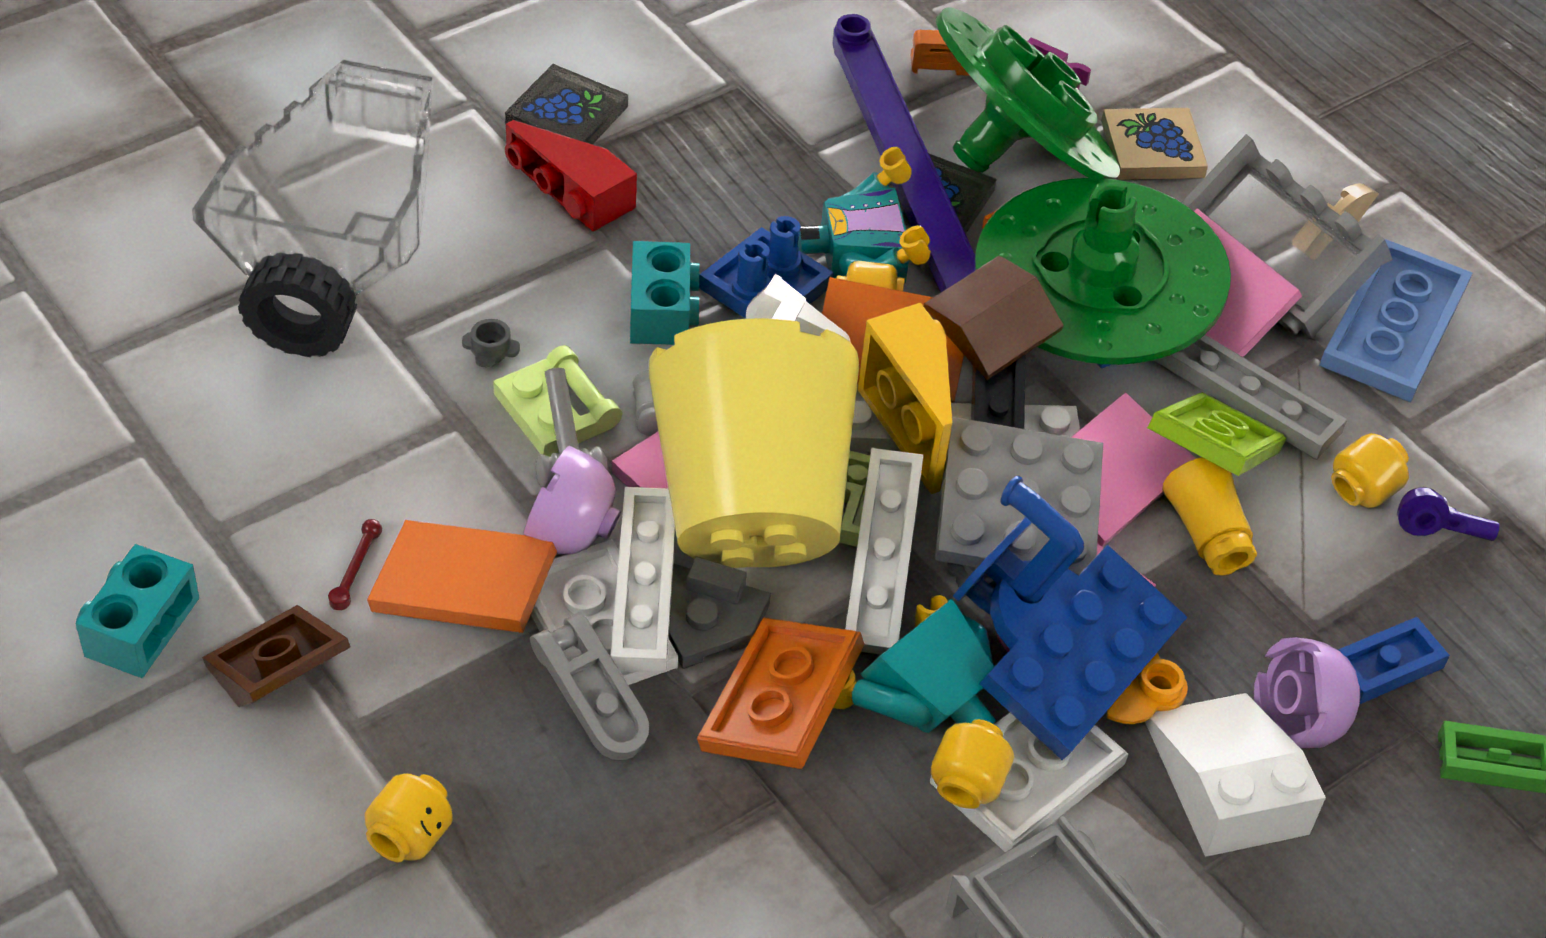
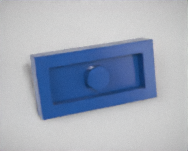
[1338,617,1450,704]

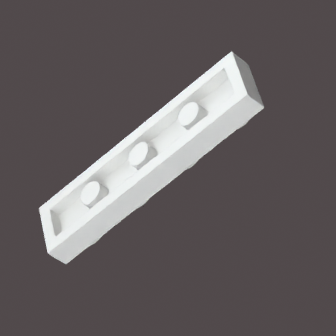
[845,448,923,655]
[610,487,676,672]

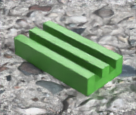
[1438,721,1546,794]

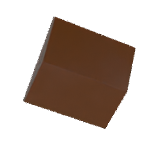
[923,255,1064,380]
[202,605,351,707]

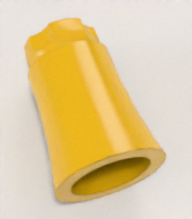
[1162,457,1257,575]

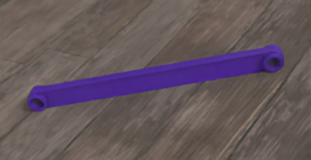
[832,14,975,364]

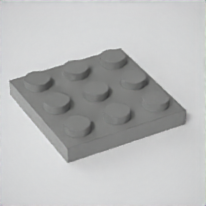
[935,417,1103,576]

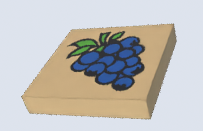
[1101,108,1208,180]

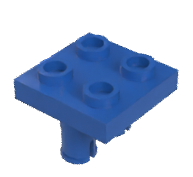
[699,216,834,319]

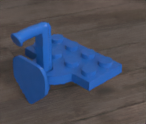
[952,476,1187,760]

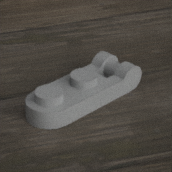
[530,612,649,760]

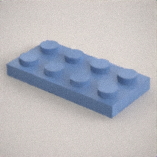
[1319,239,1473,402]

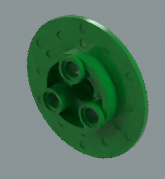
[936,7,1120,181]
[975,178,1231,365]

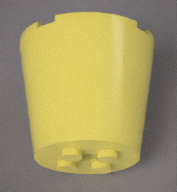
[649,318,859,568]

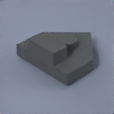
[669,557,771,669]

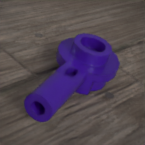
[1397,487,1499,541]

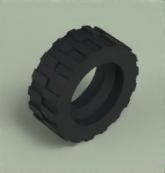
[238,252,357,358]

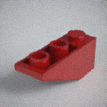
[505,120,637,232]

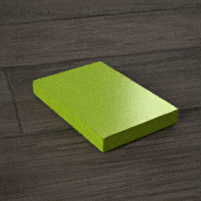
[1147,392,1287,476]

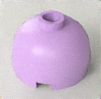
[524,446,621,555]
[1254,637,1360,749]

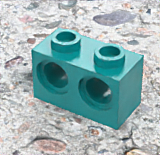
[630,241,700,345]
[75,544,200,679]

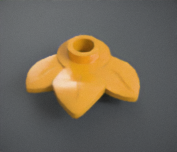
[1106,653,1188,724]

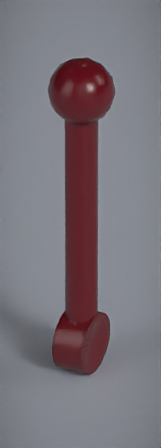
[328,519,382,610]

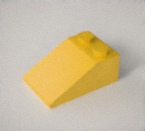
[858,303,953,494]

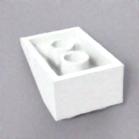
[1145,693,1326,857]

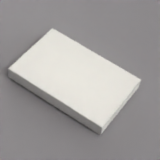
[531,539,678,685]
[930,713,1128,852]

